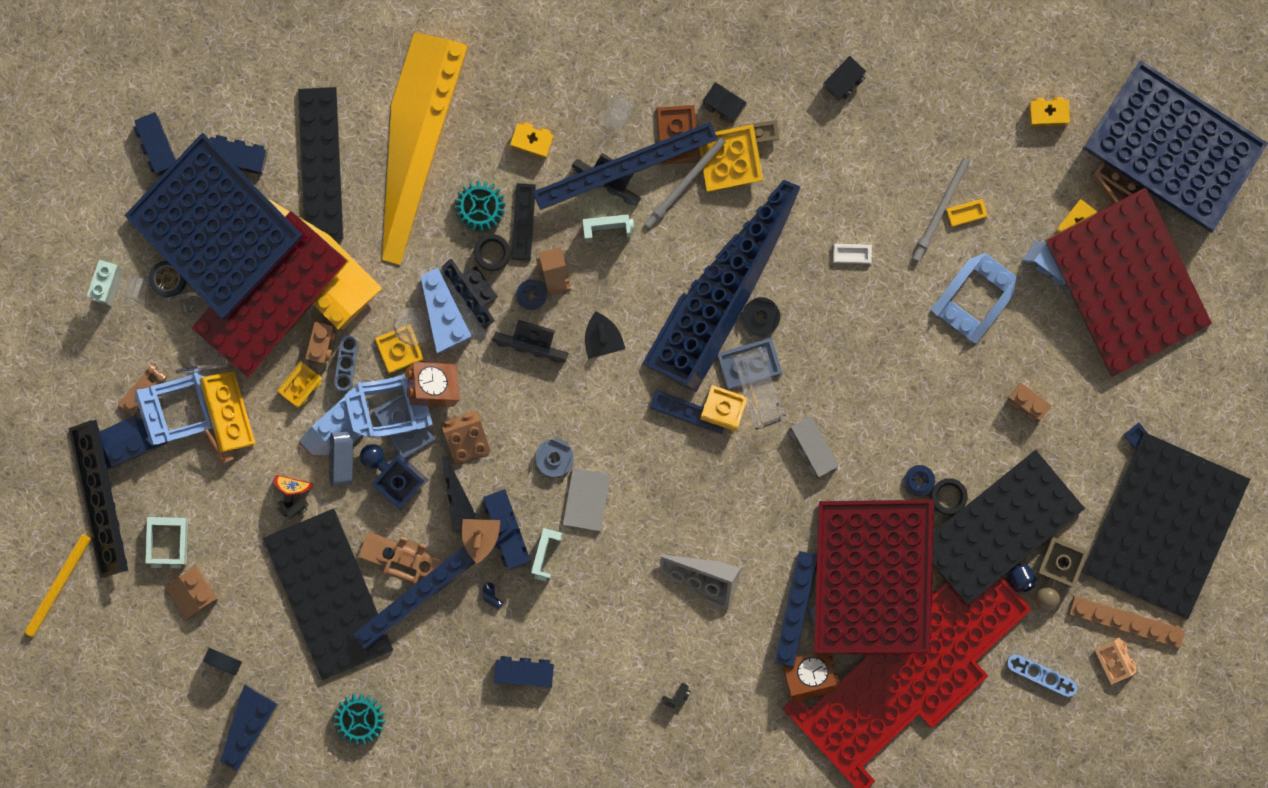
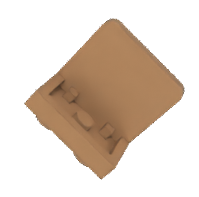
[441,411,491,464]

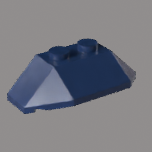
[99,416,168,471]

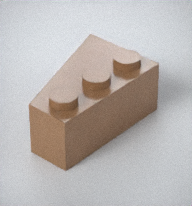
[1091,161,1142,204]
[536,247,571,296]

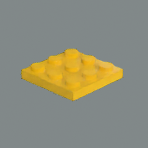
[699,124,764,192]

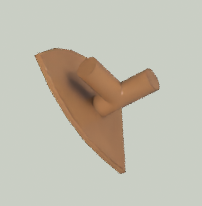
[462,519,500,564]

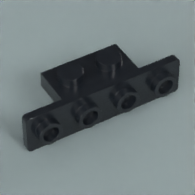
[571,153,642,206]
[442,259,498,329]
[492,320,569,363]

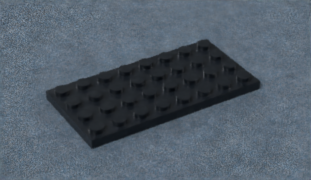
[933,450,1085,605]
[263,508,393,680]

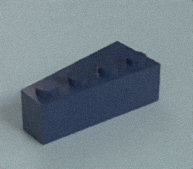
[481,489,531,570]
[220,684,279,771]

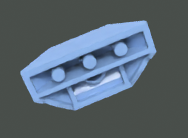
[299,397,369,456]

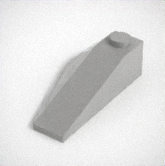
[659,554,741,610]

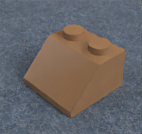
[166,566,218,620]

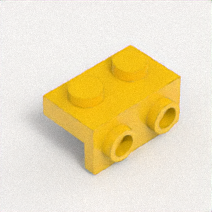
[276,361,322,408]

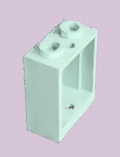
[145,517,188,568]

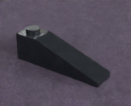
[442,456,479,533]

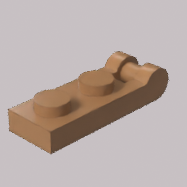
[118,364,167,416]

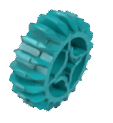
[454,180,506,232]
[333,693,386,746]

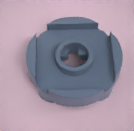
[535,439,574,477]

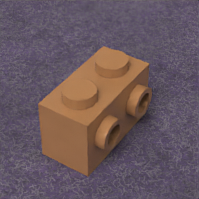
[305,322,337,365]
[1007,383,1052,422]

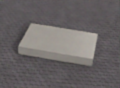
[563,468,611,532]

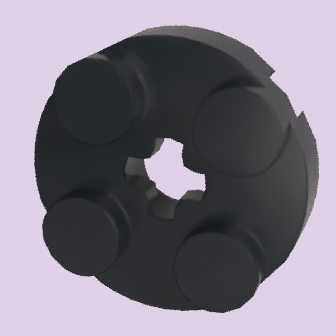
[742,297,780,336]

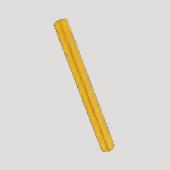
[24,534,91,637]

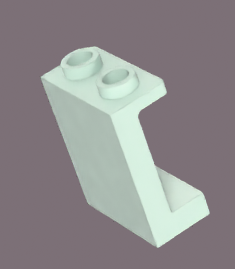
[583,214,634,243]
[87,260,124,307]
[531,528,563,581]

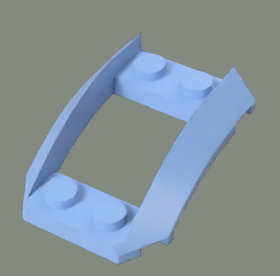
[931,253,1016,344]
[134,373,213,445]
[345,375,433,437]

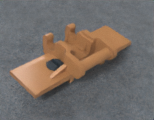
[358,532,446,589]

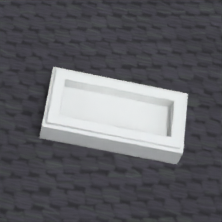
[833,244,872,264]

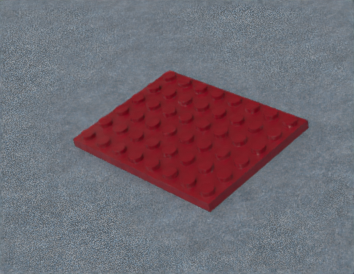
[1045,188,1212,377]
[814,500,934,654]

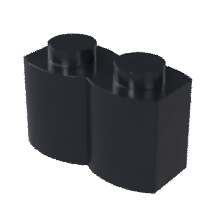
[702,82,747,124]

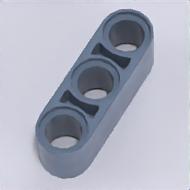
[334,336,359,392]
[329,431,353,486]

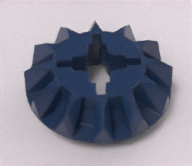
[516,279,547,310]
[904,465,935,496]

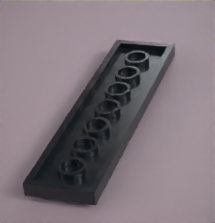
[298,87,344,239]
[69,420,128,578]

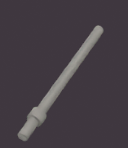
[645,137,726,228]
[912,158,970,262]

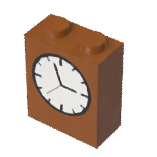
[405,362,460,407]
[782,653,840,702]

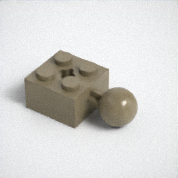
[1035,537,1089,611]

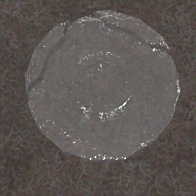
[393,307,432,346]

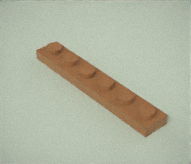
[1069,596,1186,648]

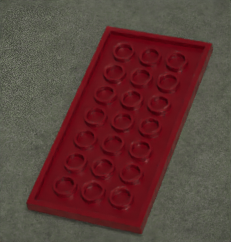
[192,211,349,378]

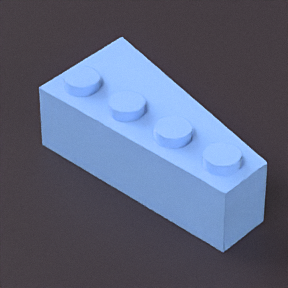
[1023,241,1070,292]
[421,268,472,355]

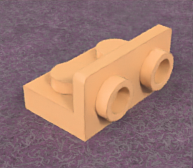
[1095,638,1136,685]

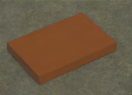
[656,105,699,165]

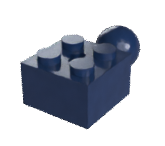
[360,444,429,510]

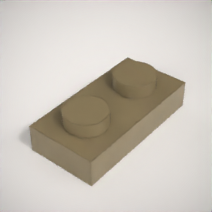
[739,120,780,143]

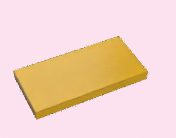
[199,371,255,453]

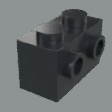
[823,56,866,101]

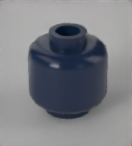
[1008,563,1037,593]

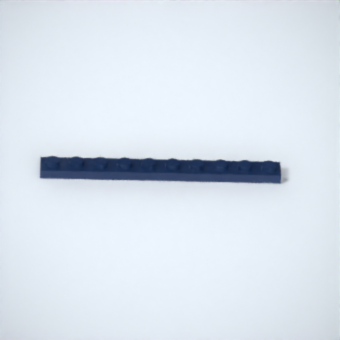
[533,122,718,210]
[353,514,517,650]

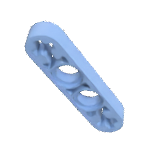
[1007,654,1077,697]

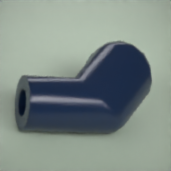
[482,582,503,610]

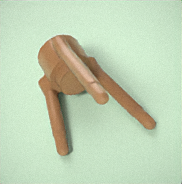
[203,429,236,465]

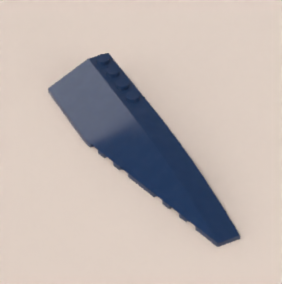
[642,180,800,392]

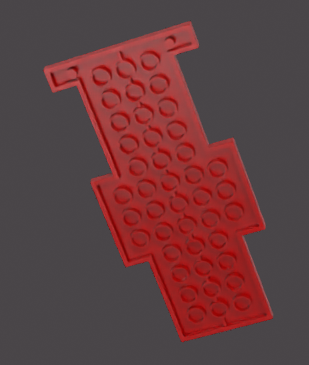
[782,577,1031,788]

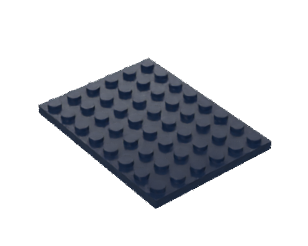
[1083,60,1268,233]
[124,132,304,320]

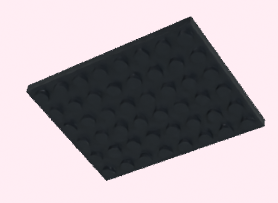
[1082,432,1251,620]

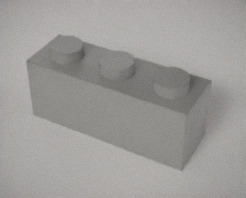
[789,416,839,478]

